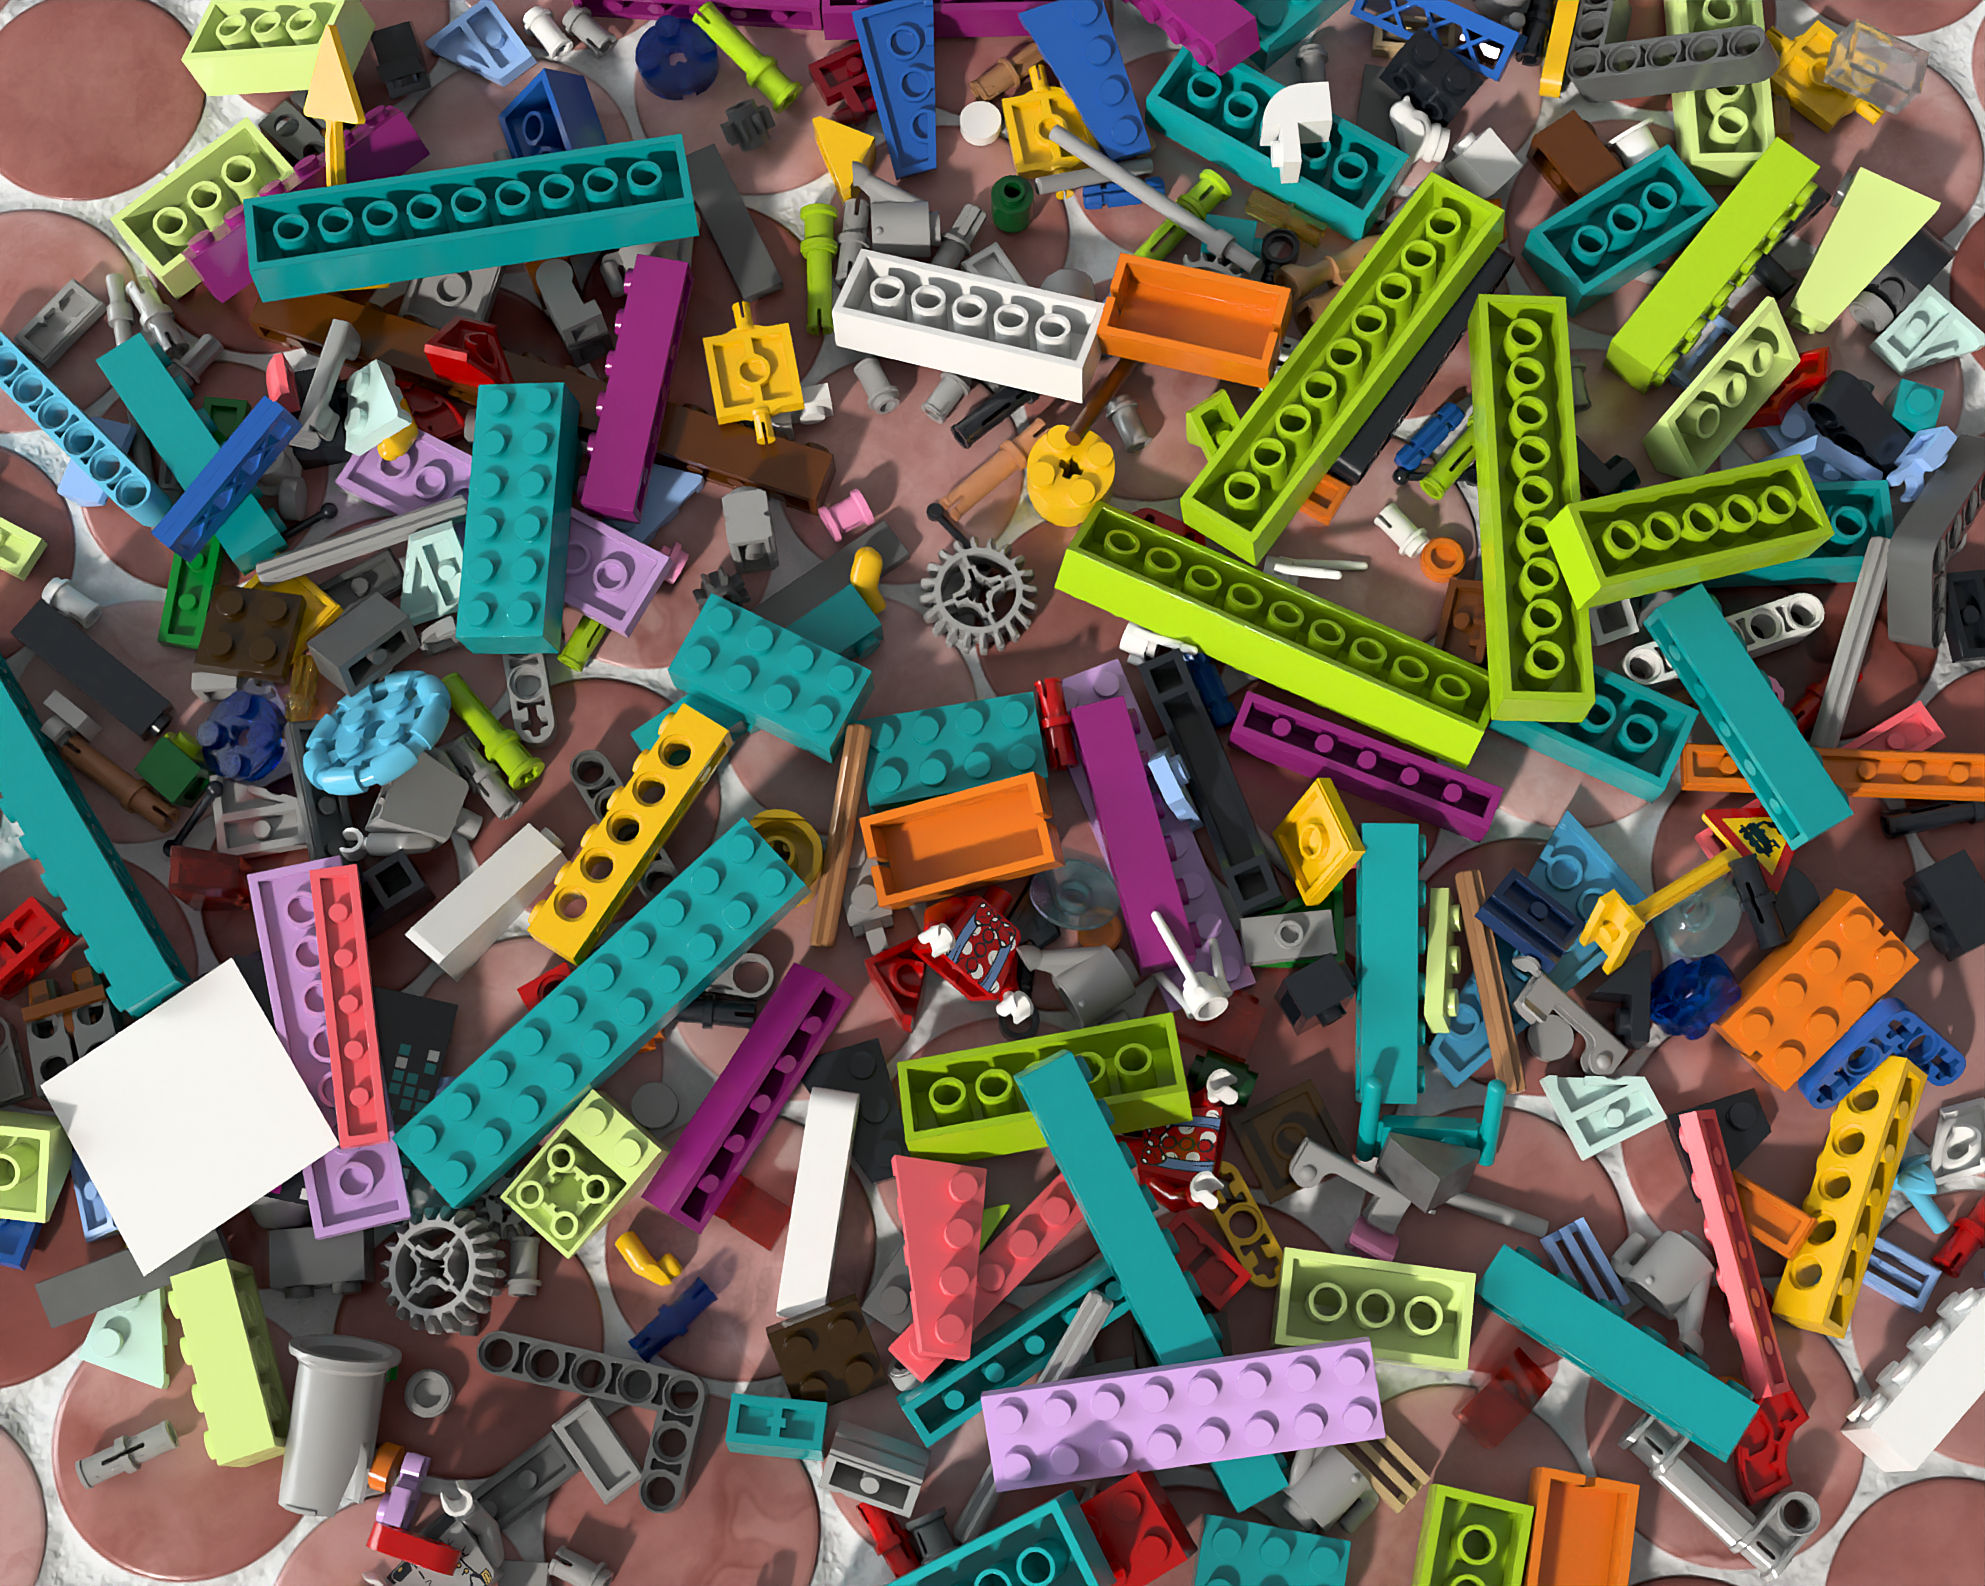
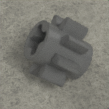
[720,99,776,152]
[692,567,751,612]

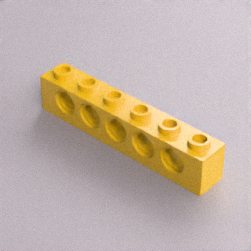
[527,703,733,967]
[1771,1050,1928,1339]

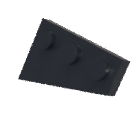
[801,1038,911,1185]

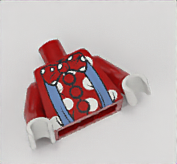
[911,885,1034,1024]
[1116,1069,1238,1213]

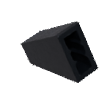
[11,598,174,741]

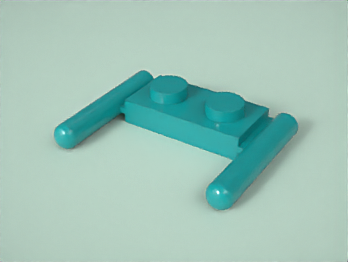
[1355,1075,1507,1166]

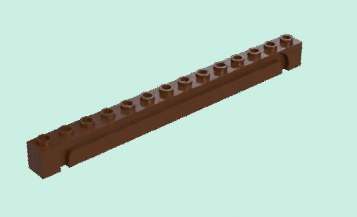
[248,291,836,517]

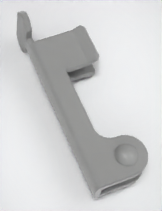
[288,319,361,450]
[1511,955,1629,1076]
[1289,1137,1436,1235]

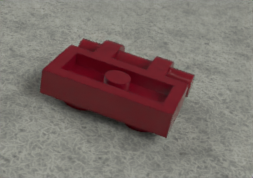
[808,42,878,126]

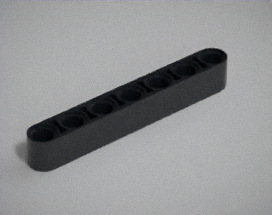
[1329,246,1515,486]

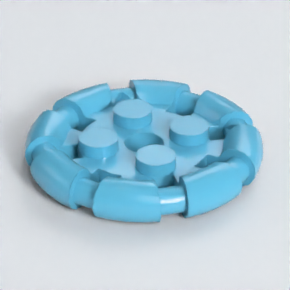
[303,670,451,795]

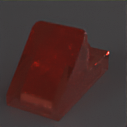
[713,1175,792,1252]

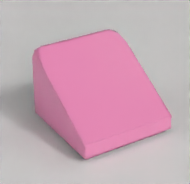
[1344,1216,1400,1262]

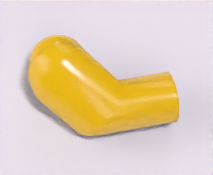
[377,398,418,461]
[850,547,886,614]
[615,1231,683,1286]

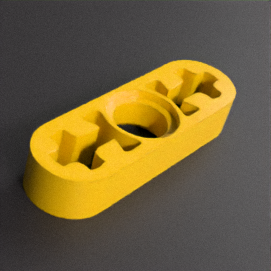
[1539,0,1580,99]
[1209,1161,1283,1289]

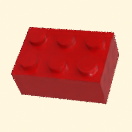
[1080,1469,1199,1586]

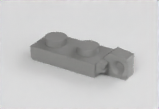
[825,832,894,956]

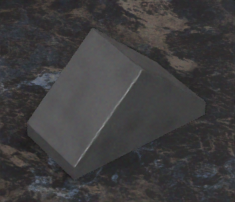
[1375,1132,1480,1213]

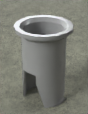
[278,1334,402,1517]

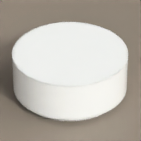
[960,101,1001,146]

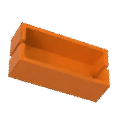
[1097,252,1293,389]
[859,771,1066,911]
[1705,888,1919,1092]
[1521,1467,1640,1586]

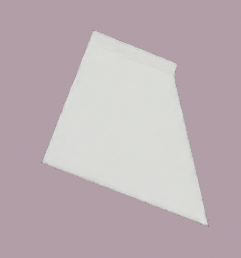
[1925,1097,1985,1185]

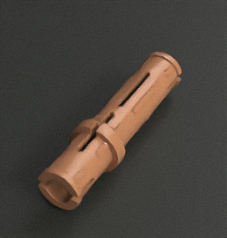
[939,418,1050,521]
[60,735,181,833]

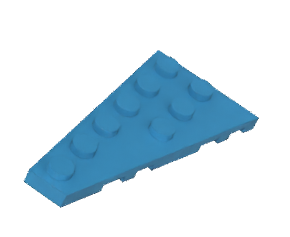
[1425,810,1652,1088]

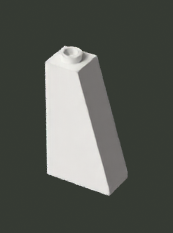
[405,823,568,982]

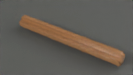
[810,723,872,948]
[1455,869,1527,1095]

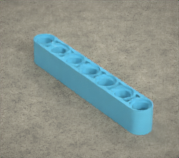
[0,330,172,527]

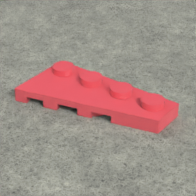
[891,1155,987,1361]

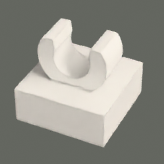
[41,690,103,747]

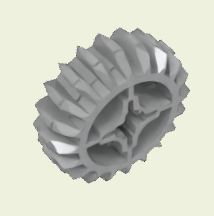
[919,536,1038,655]
[379,1204,507,1335]

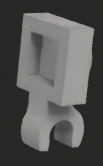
[191,672,276,703]

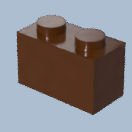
[1526,110,1625,207]

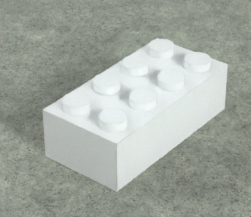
[1841,1288,1985,1472]

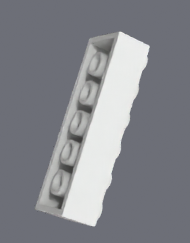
[832,248,1105,403]

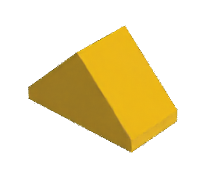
[812,116,877,207]

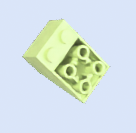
[500,1089,671,1259]

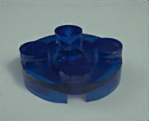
[635,15,720,101]
[196,690,287,782]
[1650,953,1742,1040]

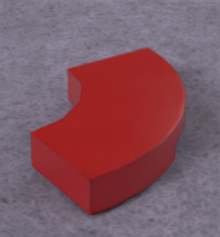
[1742,346,1832,430]
[395,380,466,445]
[1734,1378,1810,1506]

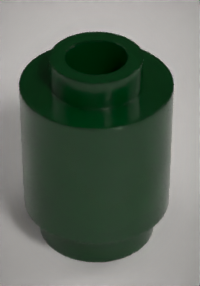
[991,175,1034,234]
[1187,1049,1259,1108]

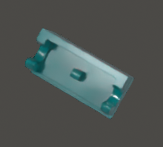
[725,1393,828,1462]

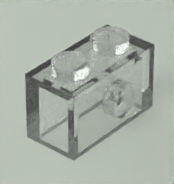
[1823,19,1930,115]

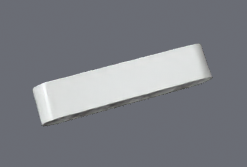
[1612,593,1825,691]
[776,1087,860,1318]

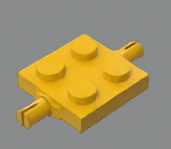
[1765,20,1885,133]
[1002,64,1099,200]
[703,301,805,445]

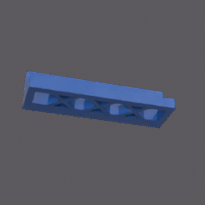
[1350,0,1528,82]
[151,395,303,563]

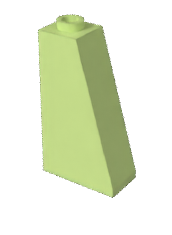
[1783,167,1941,334]

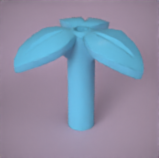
[1891,1153,1950,1234]

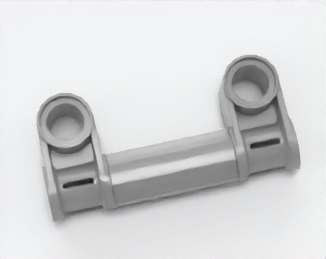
[1617,1412,1821,1584]

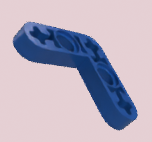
[1798,998,1966,1109]

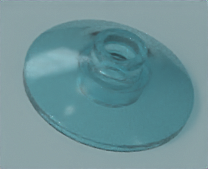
[1030,859,1120,931]
[1653,876,1742,958]

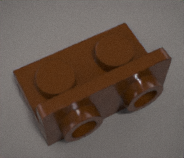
[1434,578,1488,670]

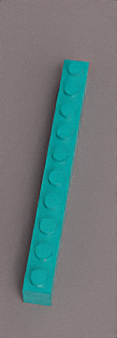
[1013,1049,1289,1513]

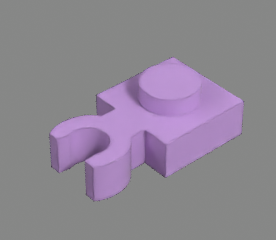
[376,1452,432,1530]

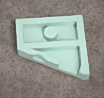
[1869,284,1985,376]
[344,359,412,456]
[400,520,463,626]
[1539,1075,1667,1161]
[78,1286,170,1390]

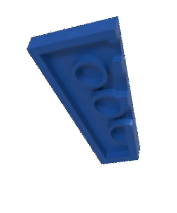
[851,0,937,181]
[1018,0,1151,163]

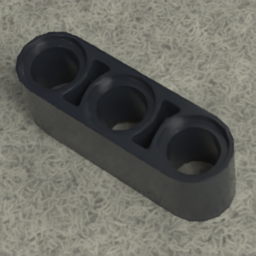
[1806,370,1911,490]

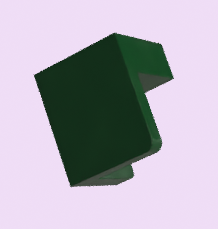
[134,737,220,809]

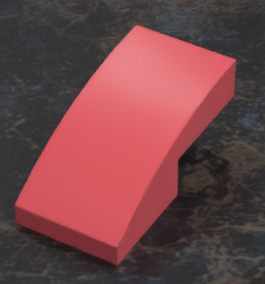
[266,353,301,413]

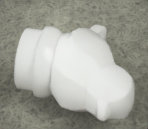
[1389,96,1450,175]

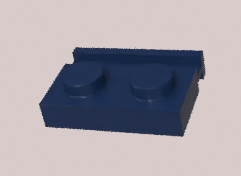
[1475,868,1586,974]

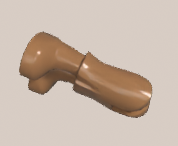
[1273,233,1383,336]

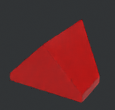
[424,315,515,388]
[864,935,927,1033]

